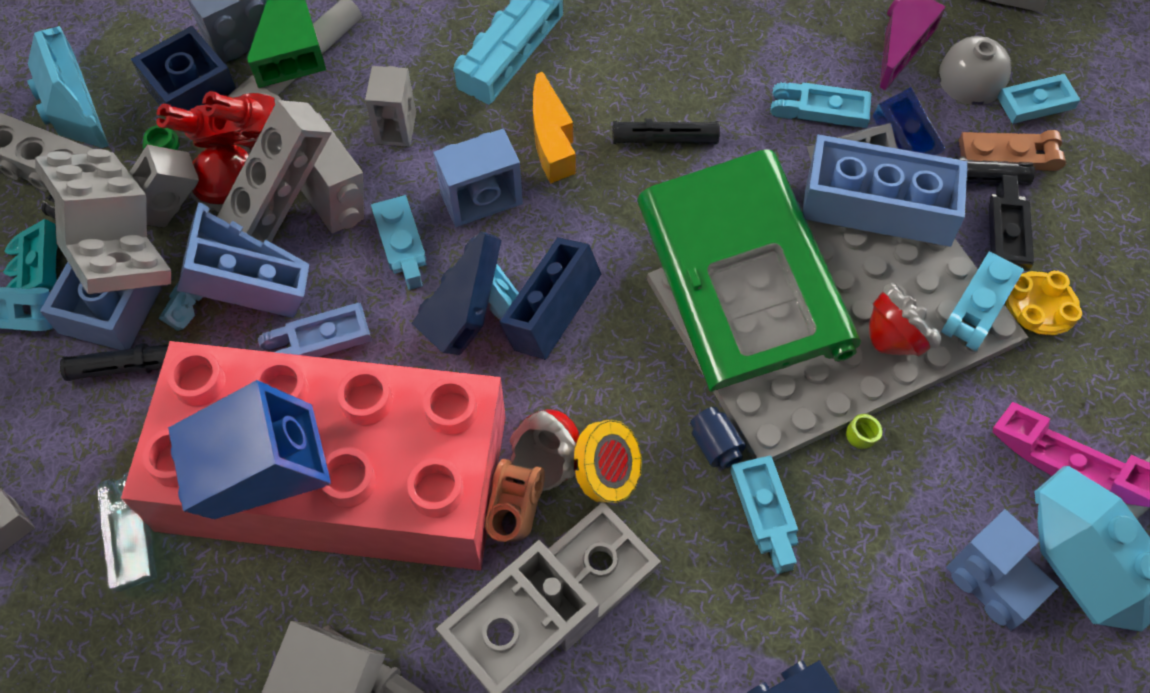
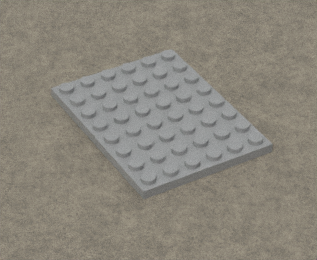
[647,208,1028,461]

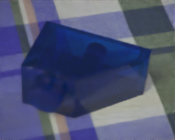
[872,87,946,156]

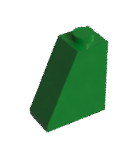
[247,0,327,88]

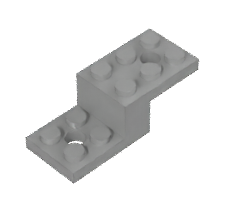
[35,149,171,294]
[436,502,661,693]

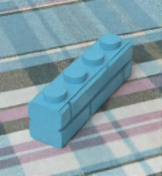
[453,0,563,105]

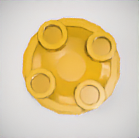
[1005,270,1082,335]

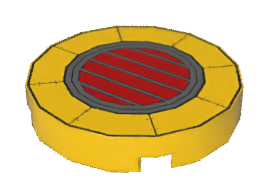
[574,420,642,503]

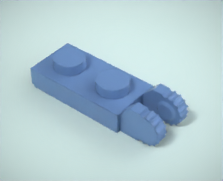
[258,302,372,357]

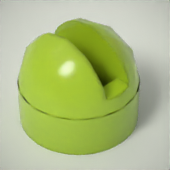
[846,414,883,449]

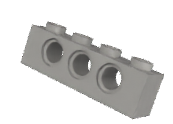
[217,100,332,243]
[0,113,92,192]

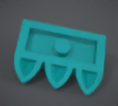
[3,219,58,291]

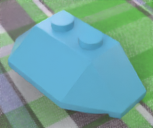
[27,26,109,148]
[1034,466,1150,632]

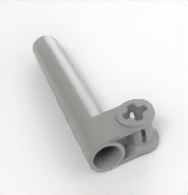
[228,0,362,104]

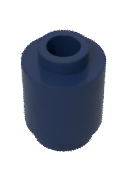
[690,407,746,470]

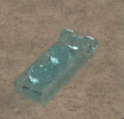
[97,471,157,592]

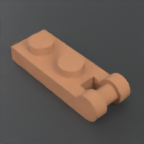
[959,130,1066,171]

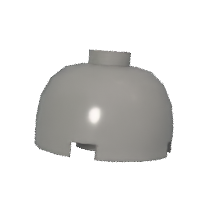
[938,36,1011,105]

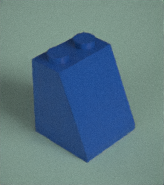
[168,380,331,520]

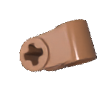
[485,459,545,542]

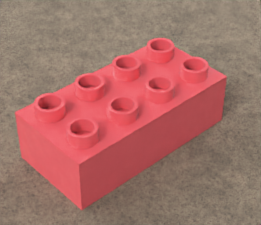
[121,341,506,570]

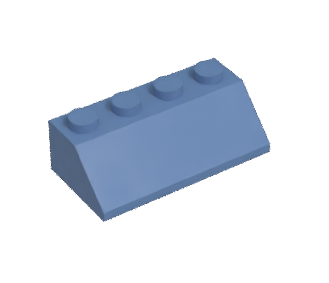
[802,134,967,247]

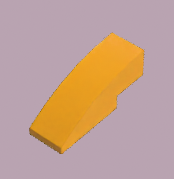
[533,72,576,184]

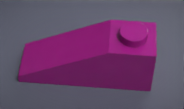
[880,0,946,90]

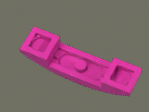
[993,402,1150,507]

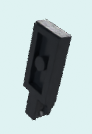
[989,175,1034,271]

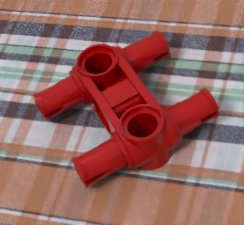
[156,91,275,149]

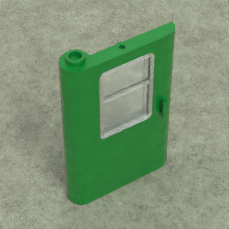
[637,149,861,392]

